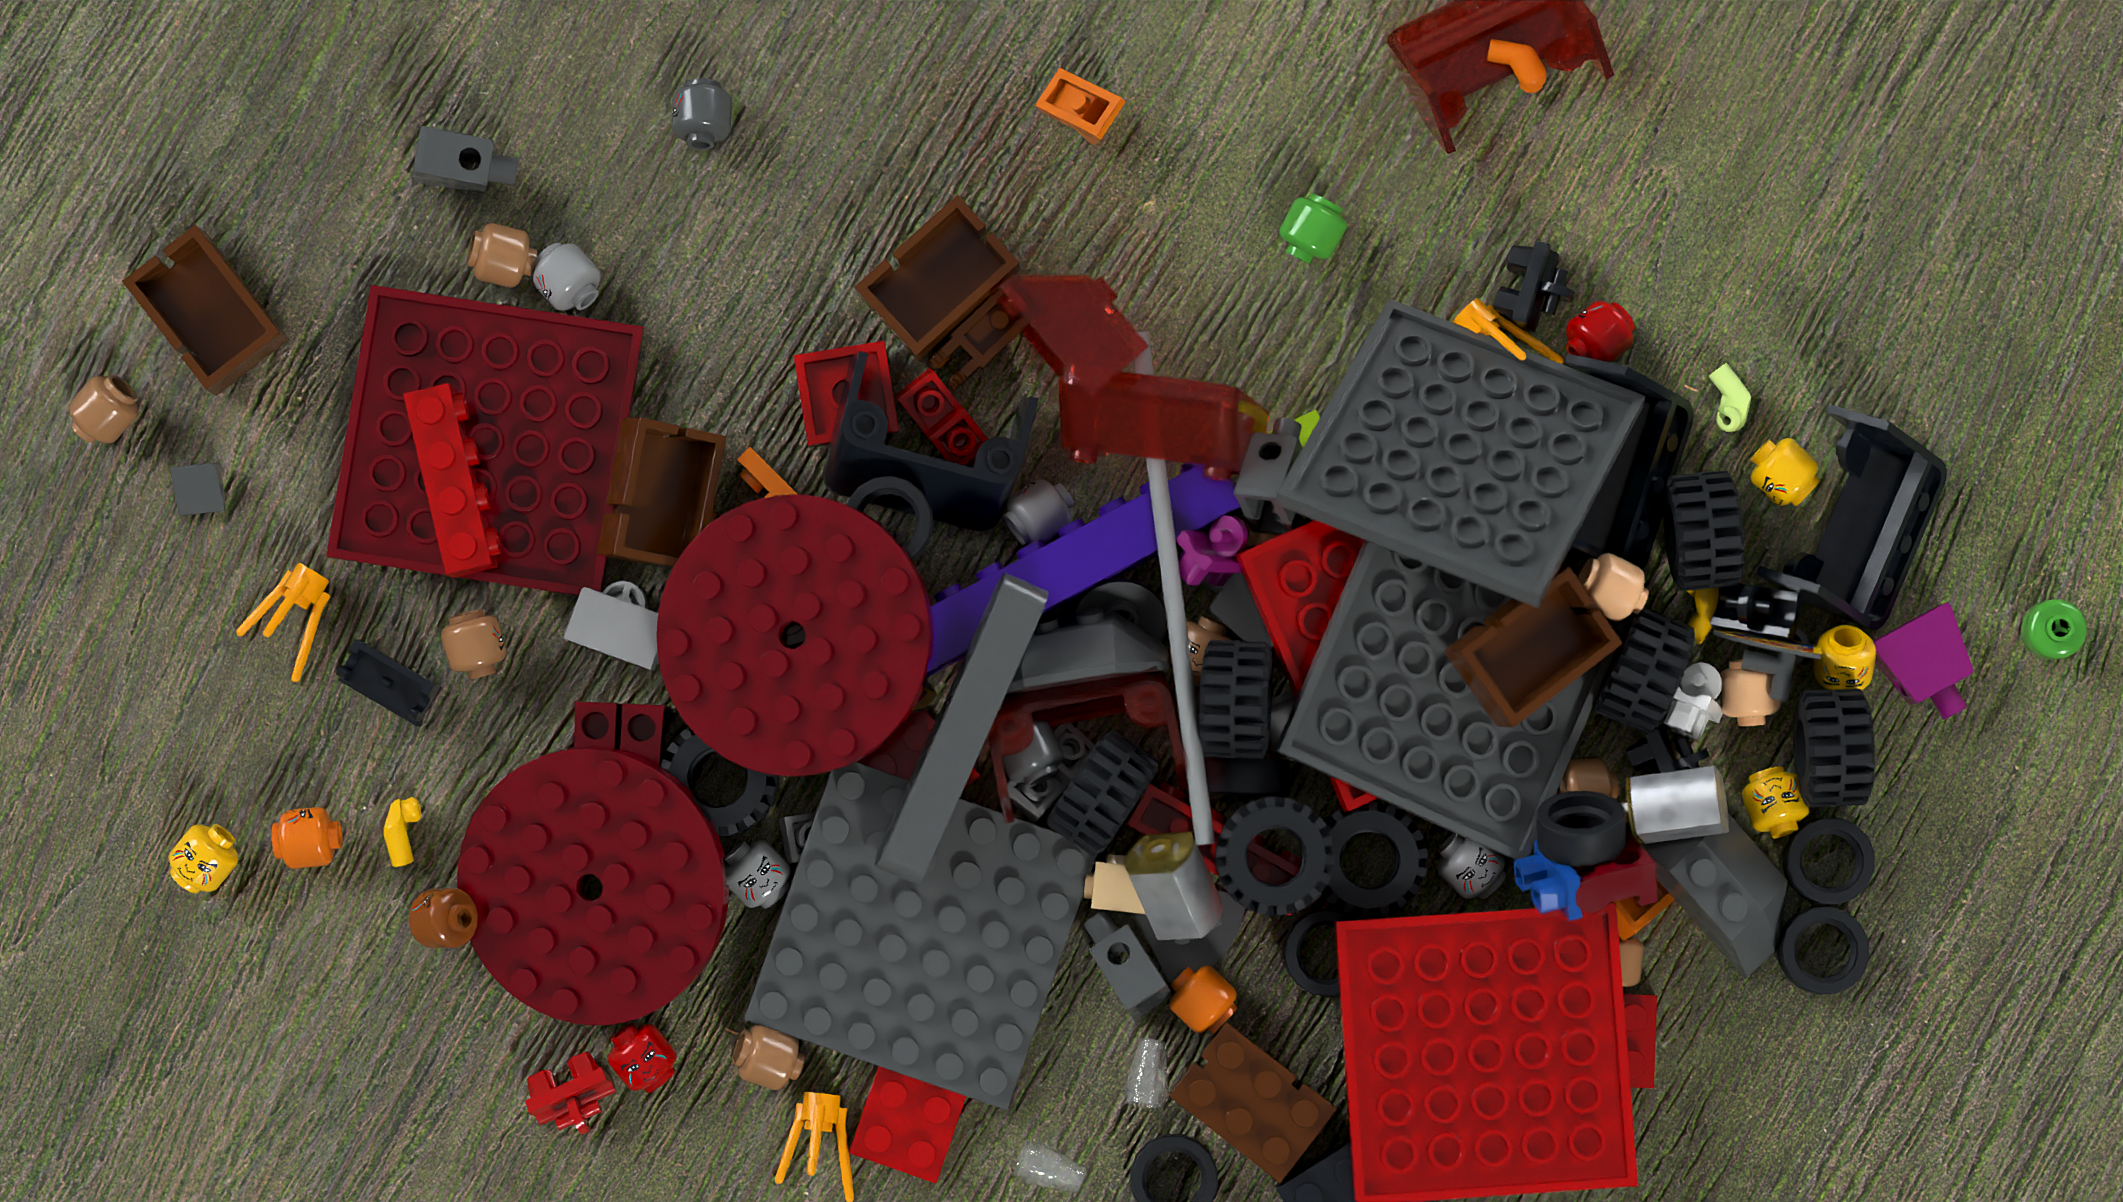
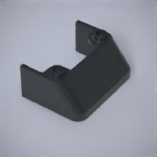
[823,351,1039,531]
[1565,354,1693,570]
[1756,404,1947,630]

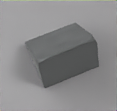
[170,463,226,516]

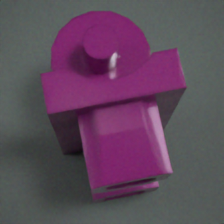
[1175,516,1248,586]

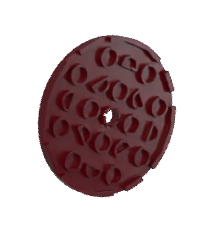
[656,494,934,776]
[457,746,729,1025]

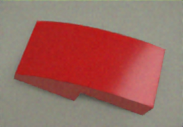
[894,367,988,465]

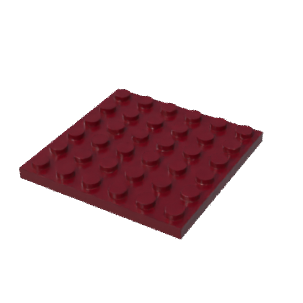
[326,285,645,596]

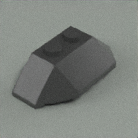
[1006,608,1170,695]
[1630,814,1787,978]

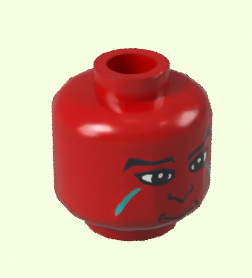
[1565,300,1635,363]
[607,1022,677,1094]

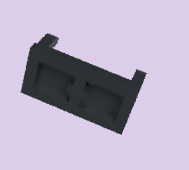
[336,638,441,727]

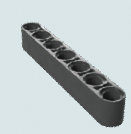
[874,573,1048,884]

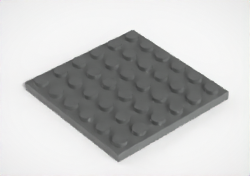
[1276,299,1645,607]
[1274,540,1632,860]
[744,762,1097,1110]

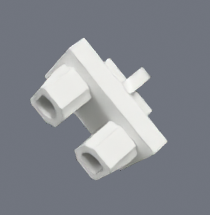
[1664,662,1723,742]

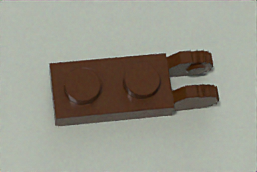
[927,272,1048,392]

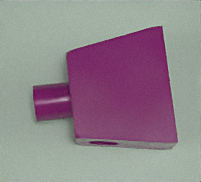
[1873,602,1973,720]

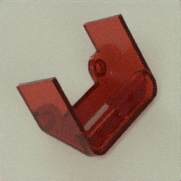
[1387,0,1614,154]
[990,275,1149,400]
[1058,365,1269,482]
[988,670,1188,824]

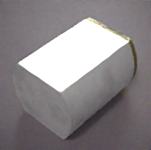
[1622,766,1729,844]
[1125,832,1223,940]

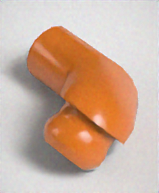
[1487,39,1547,93]

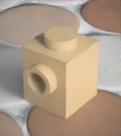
[1084,854,1146,915]

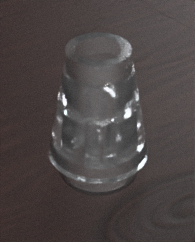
[1123,1039,1169,1109]
[1013,1140,1086,1194]

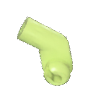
[1708,362,1751,432]

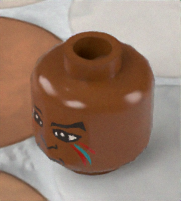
[409,888,478,948]

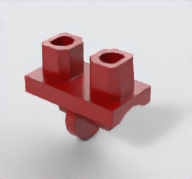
[525,1051,617,1135]

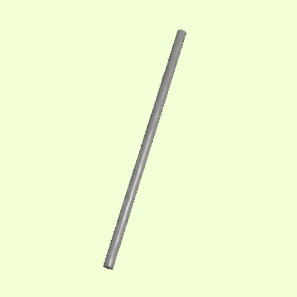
[1130,332,1215,845]

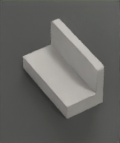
[564,587,659,672]

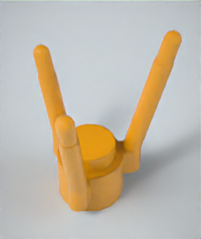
[1452,298,1564,364]
[236,562,331,682]
[775,1092,854,1202]

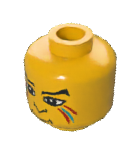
[1750,438,1820,506]
[1813,625,1876,690]
[1742,766,1809,838]
[168,824,239,894]

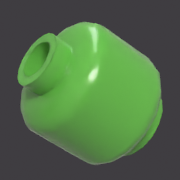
[1279,192,1347,264]
[2021,599,2087,660]

